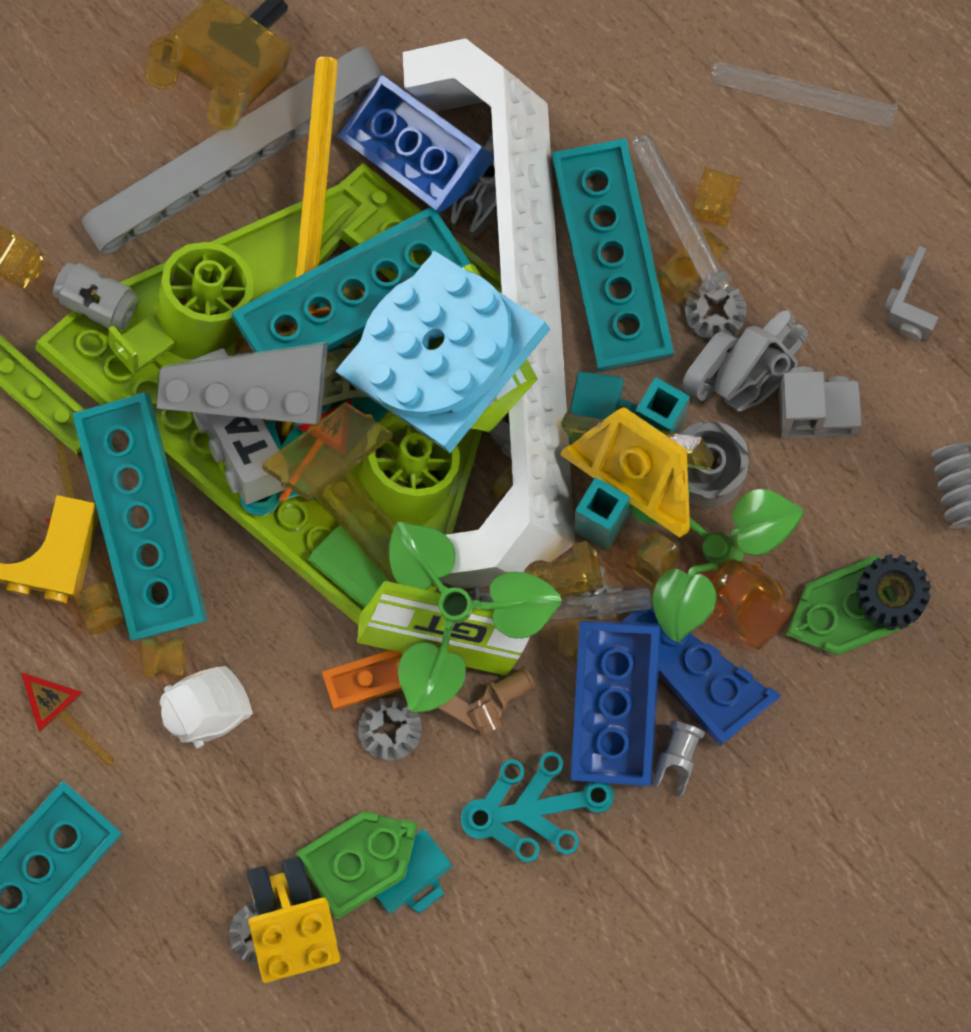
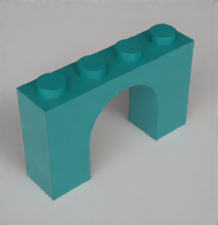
[574,377,690,551]

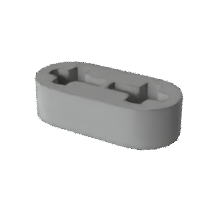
[682,331,738,401]

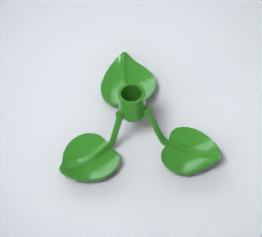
[629,481,804,643]
[389,522,562,713]

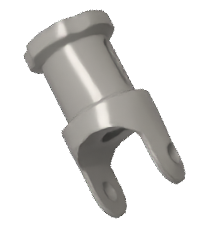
[652,721,705,798]

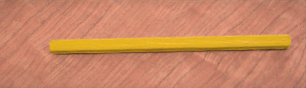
[281,56,338,437]

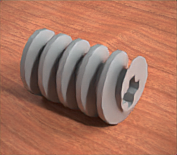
[931,442,971,529]

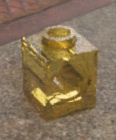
[0,224,44,288]

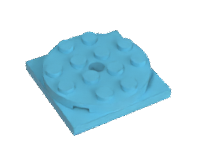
[336,251,550,453]

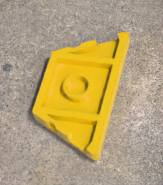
[560,407,690,538]

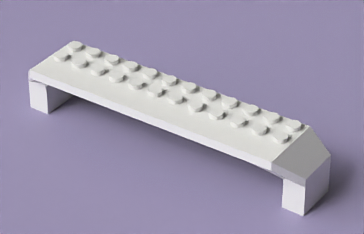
[403,38,575,590]

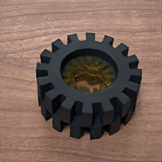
[856,554,931,630]

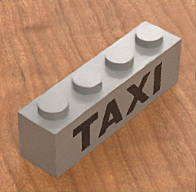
[188,348,289,505]

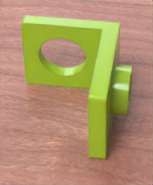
[108,315,174,375]

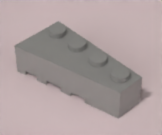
[157,341,328,424]

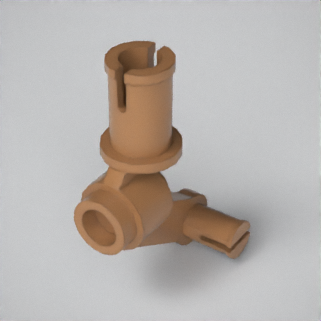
[438,667,536,736]

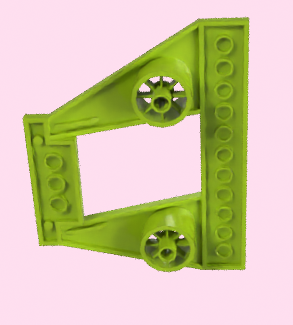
[36,163,502,626]

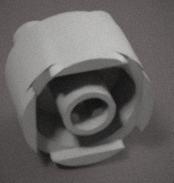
[675,422,749,510]

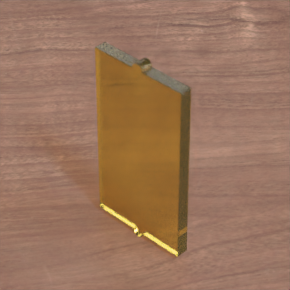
[262,403,392,501]

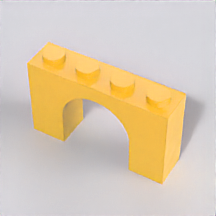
[0,495,99,604]

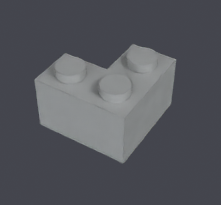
[778,367,862,439]

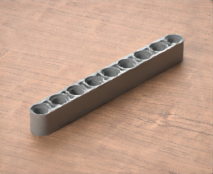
[81,46,387,255]

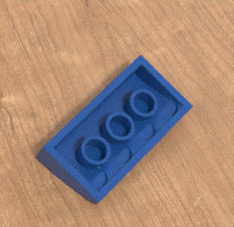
[338,74,494,213]
[571,621,661,786]

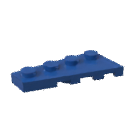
[622,600,781,747]

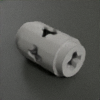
[52,262,139,330]

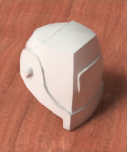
[159,666,253,749]

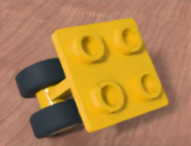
[247,856,340,983]

